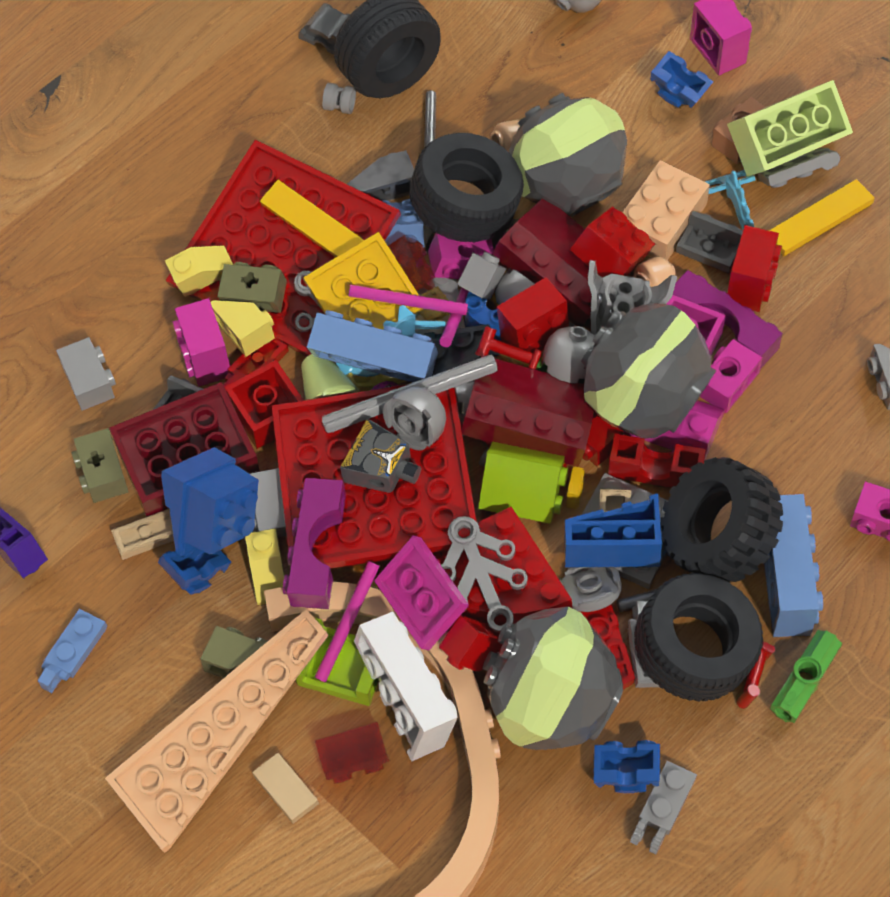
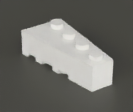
[354,612,458,762]

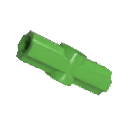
[770,630,842,723]

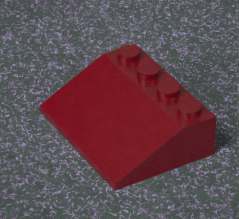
[492,199,592,327]
[461,355,594,467]
[109,382,260,517]

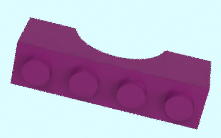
[673,270,783,369]
[283,478,346,609]

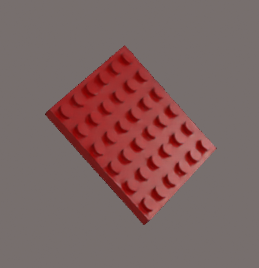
[165,140,401,356]
[272,384,479,569]

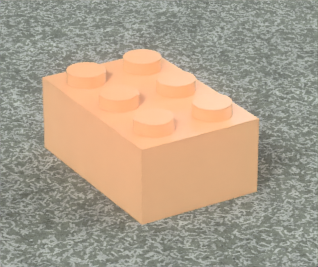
[623,160,710,261]

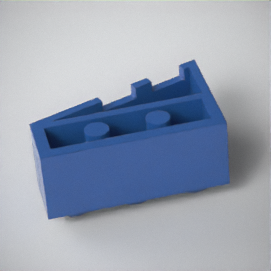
[564,494,662,567]

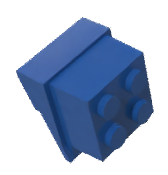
[161,447,259,556]

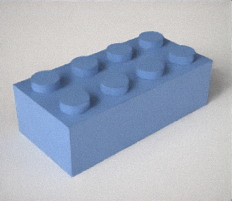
[307,310,438,383]
[764,494,823,637]

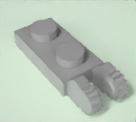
[758,147,841,188]
[630,761,697,854]

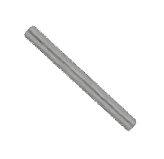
[322,355,497,433]

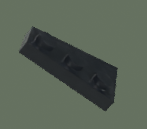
[412,324,500,376]

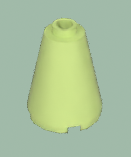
[301,354,361,400]

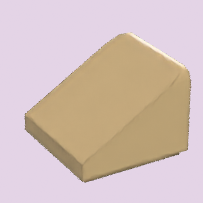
[599,488,631,512]

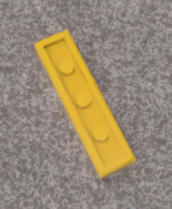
[769,179,875,257]
[260,180,364,257]

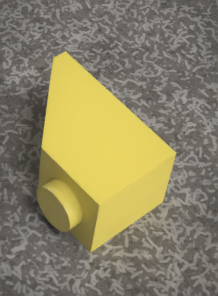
[165,245,234,297]
[210,300,275,357]
[245,528,284,605]

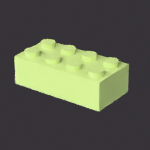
[727,80,853,177]

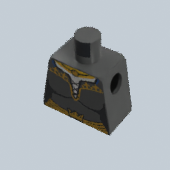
[340,419,421,493]

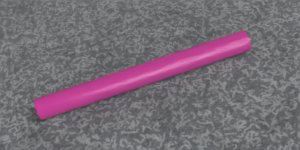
[349,285,468,315]
[440,287,469,347]
[314,561,380,683]

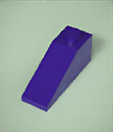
[0,507,48,579]

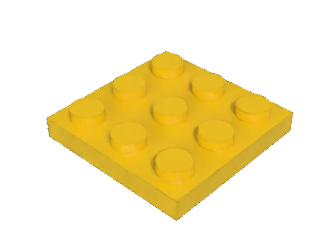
[303,232,423,330]

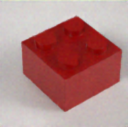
[570,206,655,278]
[727,225,782,312]
[497,277,569,364]
[224,360,304,449]

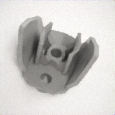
[588,260,677,336]

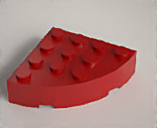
[433,506,573,626]

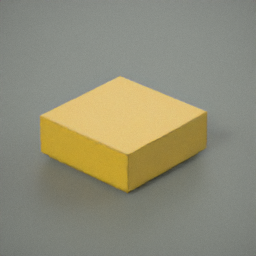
[567,466,585,509]

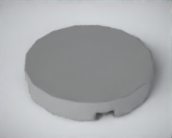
[560,567,622,612]

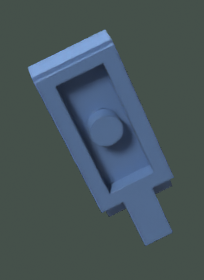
[38,608,107,693]

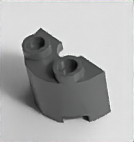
[298,3,350,55]

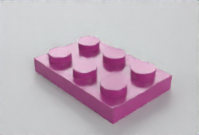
[374,536,469,650]

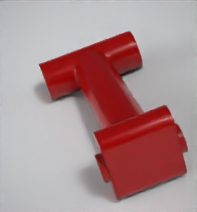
[476,326,542,370]
[736,642,775,709]

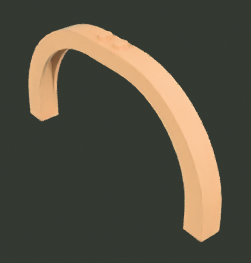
[264,582,501,897]

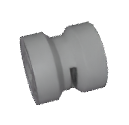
[322,82,356,114]

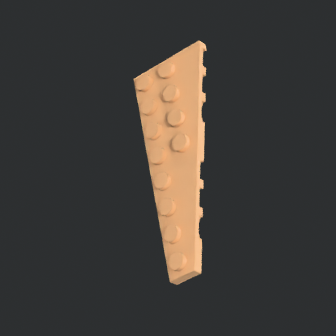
[105,609,329,852]

